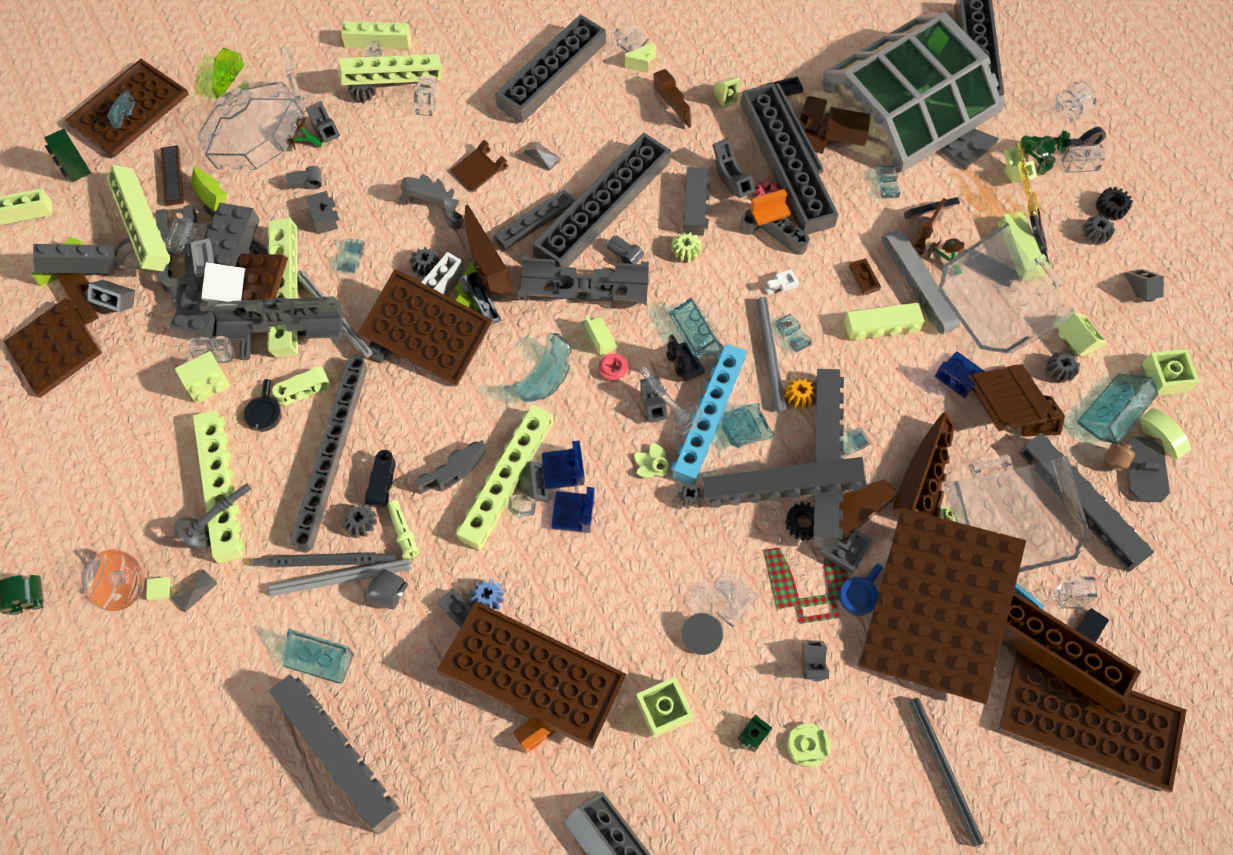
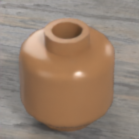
[1104,441,1135,471]

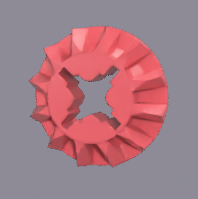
[754,180,782,198]
[599,353,628,381]

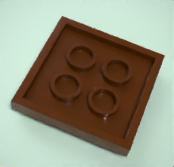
[237,253,288,300]

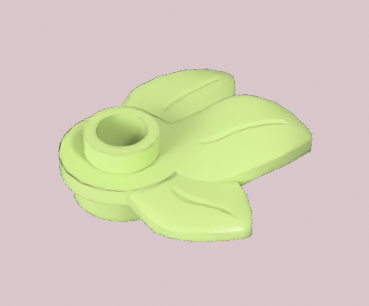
[634,443,670,478]

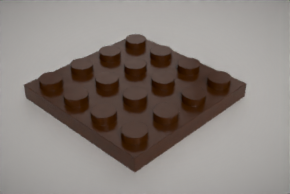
[4,298,103,398]

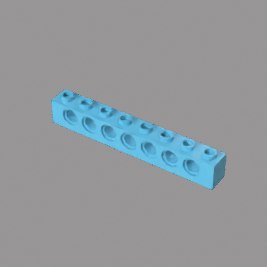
[671,344,747,486]

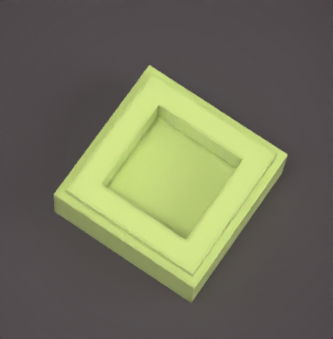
[146,577,170,601]

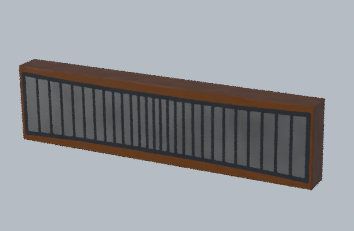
[161,145,184,206]

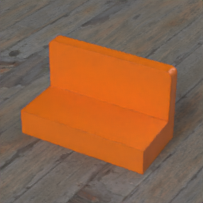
[750,189,790,226]
[513,719,556,754]

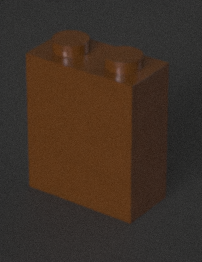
[822,107,870,146]

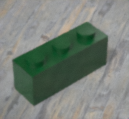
[44,128,91,182]

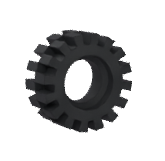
[1096,187,1133,221]
[785,502,814,541]

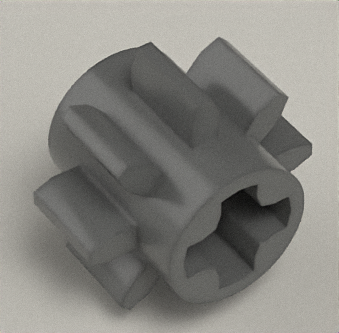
[677,484,702,509]

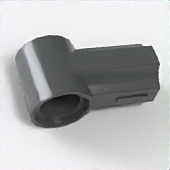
[286,166,322,189]
[607,235,644,264]

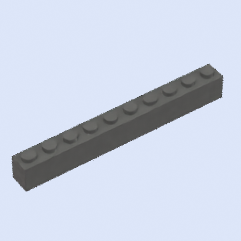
[813,369,844,547]

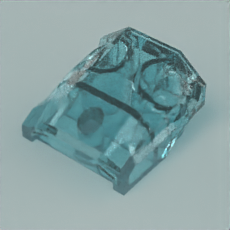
[722,403,775,448]

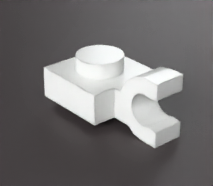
[764,269,799,295]

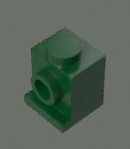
[738,715,772,752]

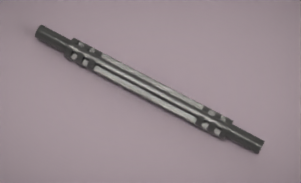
[253,552,397,568]

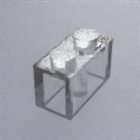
[1061,144,1106,173]
[1054,576,1098,609]

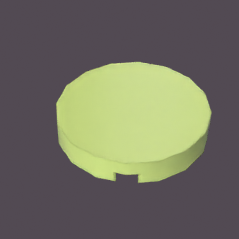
[787,723,830,768]

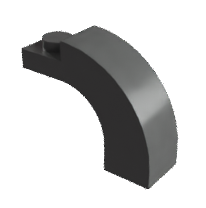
[712,138,756,198]

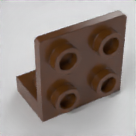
[1021,395,1065,437]

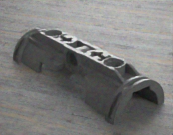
[518,255,649,306]
[199,296,343,344]

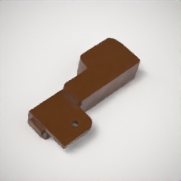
[653,68,691,128]
[800,96,827,154]
[55,273,99,325]

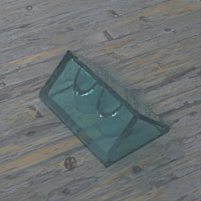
[669,297,724,357]
[283,629,354,684]

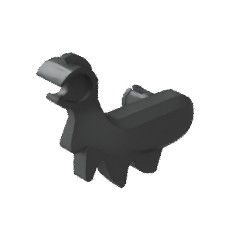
[399,174,464,229]

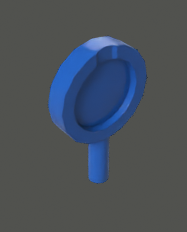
[839,563,883,616]

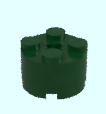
[0,575,44,615]

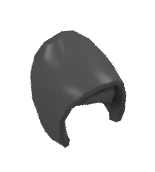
[366,569,408,610]

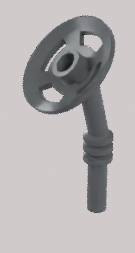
[174,483,251,549]

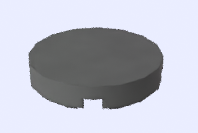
[682,613,724,655]

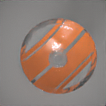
[82,549,144,611]

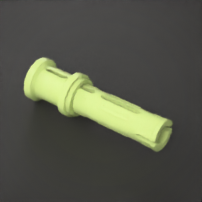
[386,500,420,559]

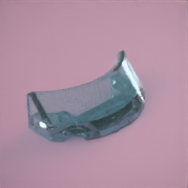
[503,333,571,402]

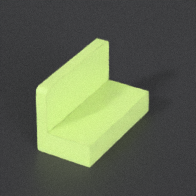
[584,315,617,355]

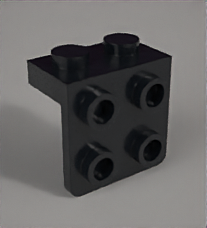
[666,334,705,382]

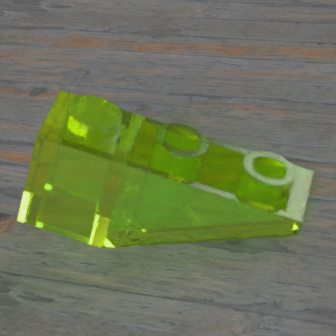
[212,48,244,100]

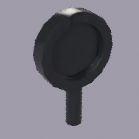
[1066,126,1106,155]
[244,379,282,432]

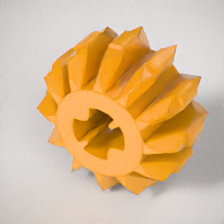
[784,377,817,410]

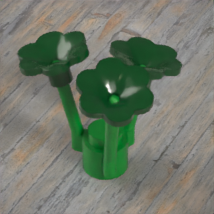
[1019,130,1070,175]

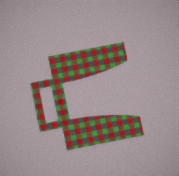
[765,548,849,624]

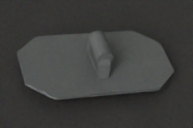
[1127,437,1170,503]

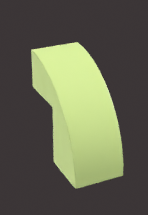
[1140,408,1191,459]

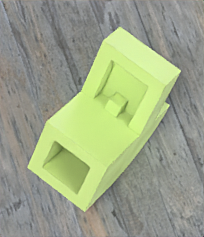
[1003,145,1037,183]

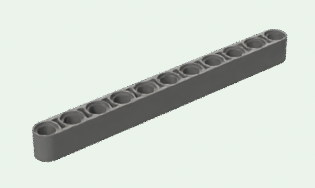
[292,355,367,552]

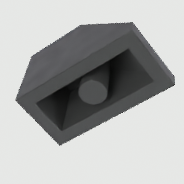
[1126,269,1164,302]

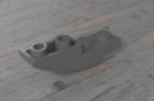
[415,440,486,494]

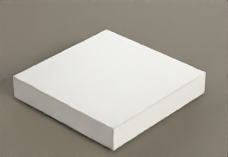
[201,262,245,302]

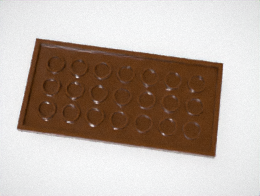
[436,601,626,749]
[998,651,1186,793]

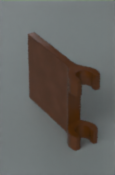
[451,140,508,192]
[912,198,946,255]

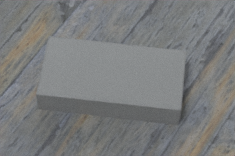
[191,238,214,277]

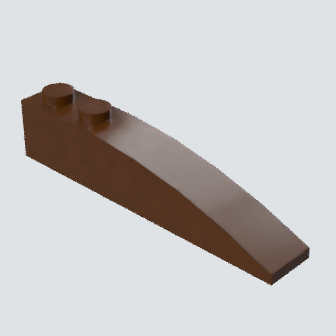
[465,205,513,296]
[892,413,955,517]

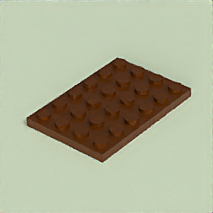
[65,58,189,157]
[358,269,493,386]

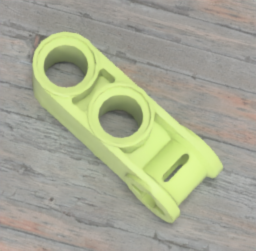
[272,367,330,406]

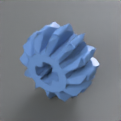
[470,579,505,610]

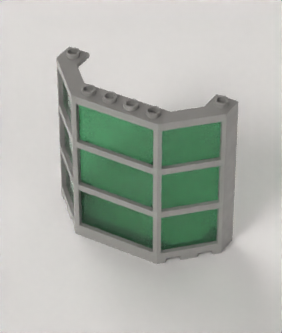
[822,12,1005,172]

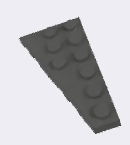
[888,98,999,170]

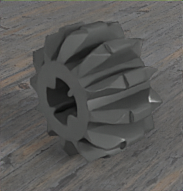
[348,84,377,102]
[1082,214,1115,245]
[410,246,441,277]
[1046,350,1081,383]
[342,503,377,538]

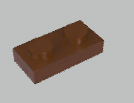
[849,258,881,296]

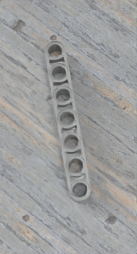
[882,229,960,334]

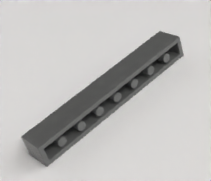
[1018,433,1154,572]
[703,457,867,508]

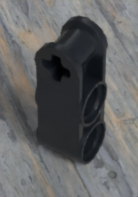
[365,450,396,508]

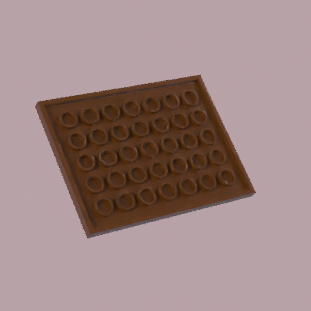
[859,508,1027,705]

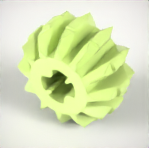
[671,232,701,262]

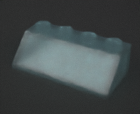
[1077,373,1159,444]

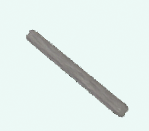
[297,271,373,358]
[757,297,786,412]
[268,558,411,596]

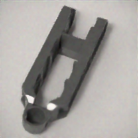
[156,205,198,308]

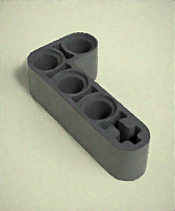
[740,208,810,255]

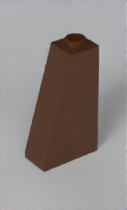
[839,479,898,541]

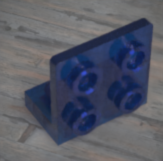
[934,351,985,399]
[542,440,585,489]
[551,487,595,533]

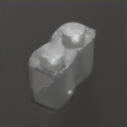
[189,336,234,363]

